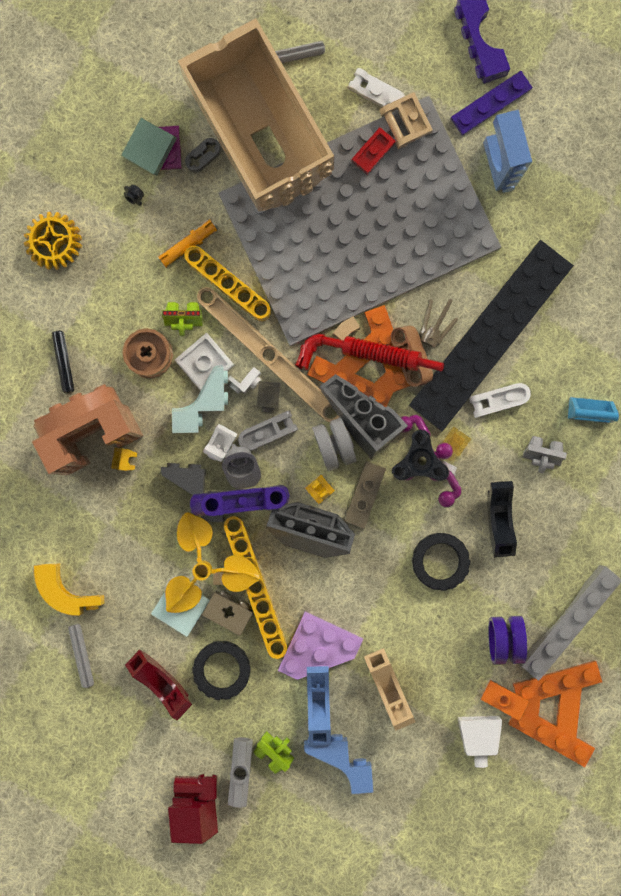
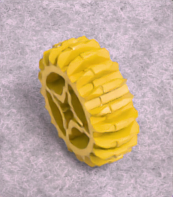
[24,212,82,270]

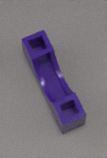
[454,0,510,84]

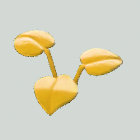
[165,512,260,613]

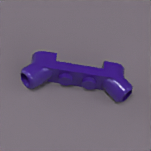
[190,485,290,516]

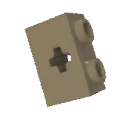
[202,590,253,636]

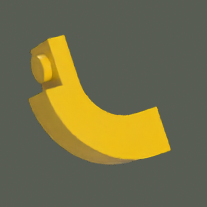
[34,563,105,615]

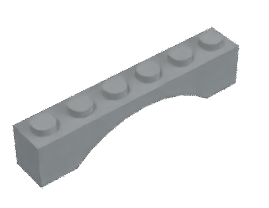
[519,565,621,681]

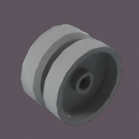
[312,417,357,472]

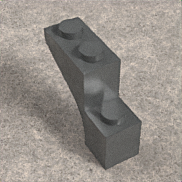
[161,463,225,522]

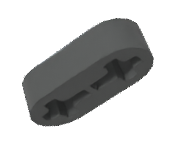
[185,138,221,173]

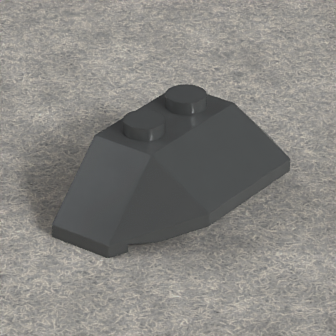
[266,502,355,558]

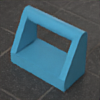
[568,397,619,423]

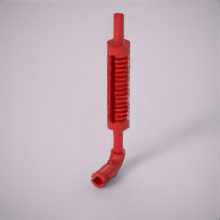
[295,334,444,371]

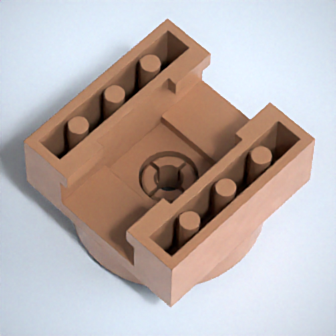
[32,384,143,475]

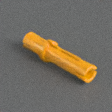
[158,219,218,268]

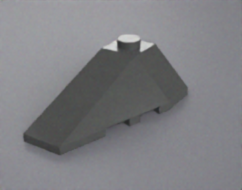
[319,374,407,459]

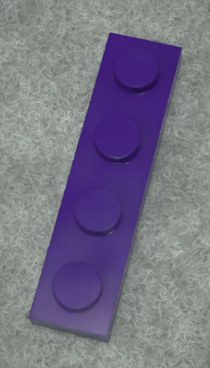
[450,71,533,136]

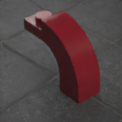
[125,649,192,721]

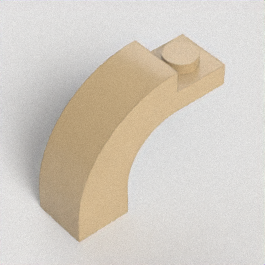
[364,648,415,731]

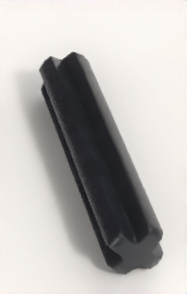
[52,330,75,393]

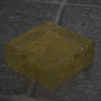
[442,427,471,457]

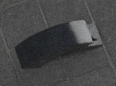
[487,481,517,558]

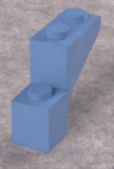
[304,734,373,794]

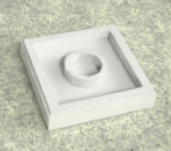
[175,333,234,391]

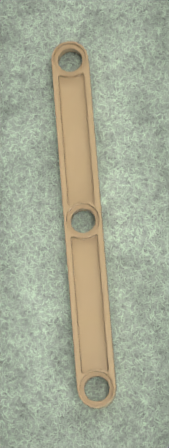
[197,287,339,422]

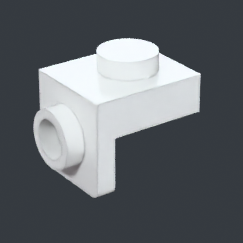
[228,367,261,394]
[203,424,237,462]

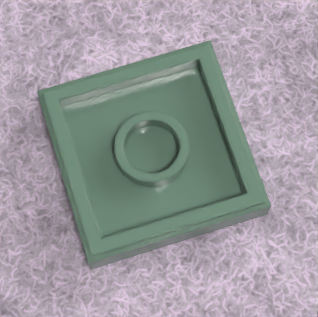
[121,118,177,176]

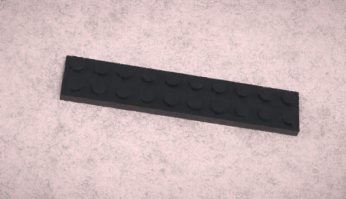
[408,239,574,432]

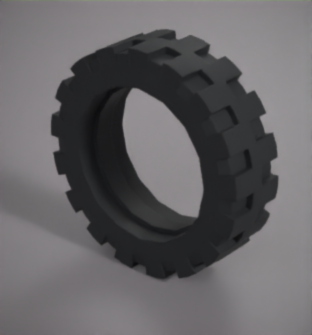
[412,533,471,591]
[192,641,251,700]

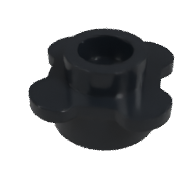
[124,184,144,206]

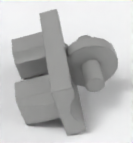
[522,436,567,474]

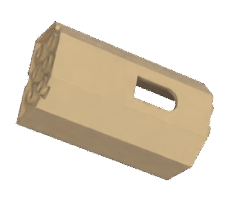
[178,18,334,211]

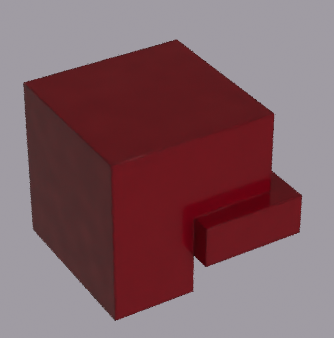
[168,797,218,844]

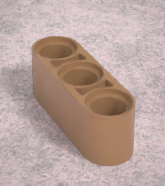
[391,325,433,387]

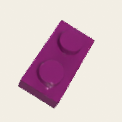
[159,125,182,170]

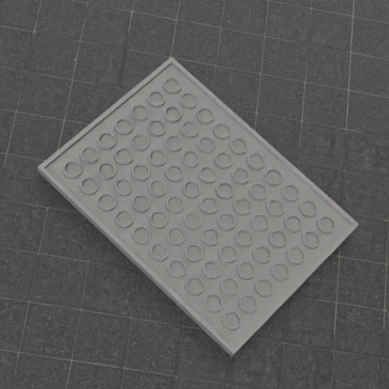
[219,96,501,346]

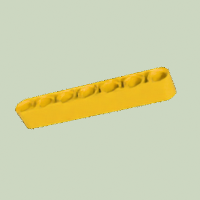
[224,516,287,659]

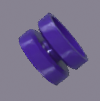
[488,616,527,665]

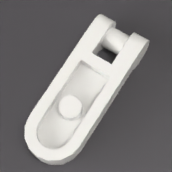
[347,68,404,112]
[469,383,531,418]

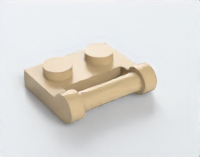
[379,92,433,149]

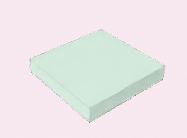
[151,592,210,637]

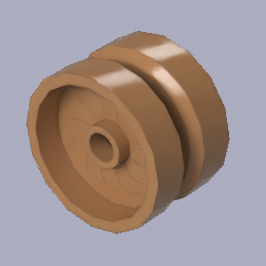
[122,328,174,379]

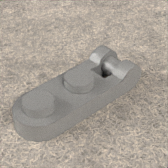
[238,410,298,451]

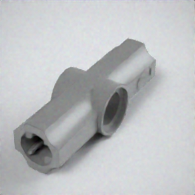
[228,737,253,808]

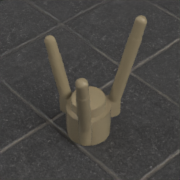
[419,299,458,348]

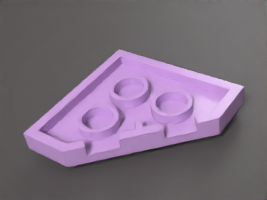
[278,611,363,680]

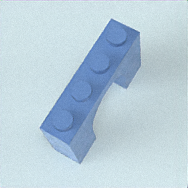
[483,110,532,193]

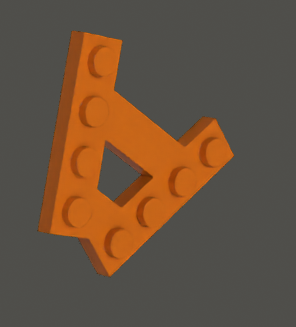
[307,305,410,407]
[508,660,602,767]

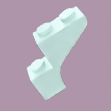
[172,365,228,433]

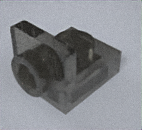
[257,381,281,414]

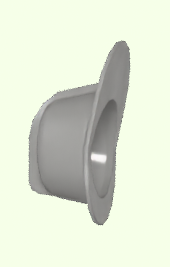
[222,444,261,490]

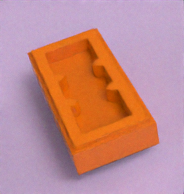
[481,680,530,721]

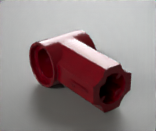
[174,774,217,801]

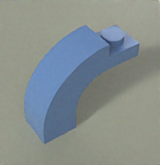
[307,666,331,746]

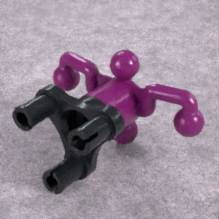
[392,415,462,508]

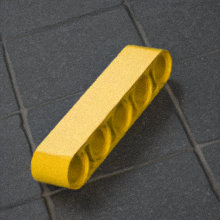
[185,246,271,322]

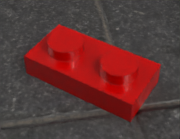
[351,127,396,175]

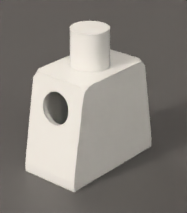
[458,716,502,768]

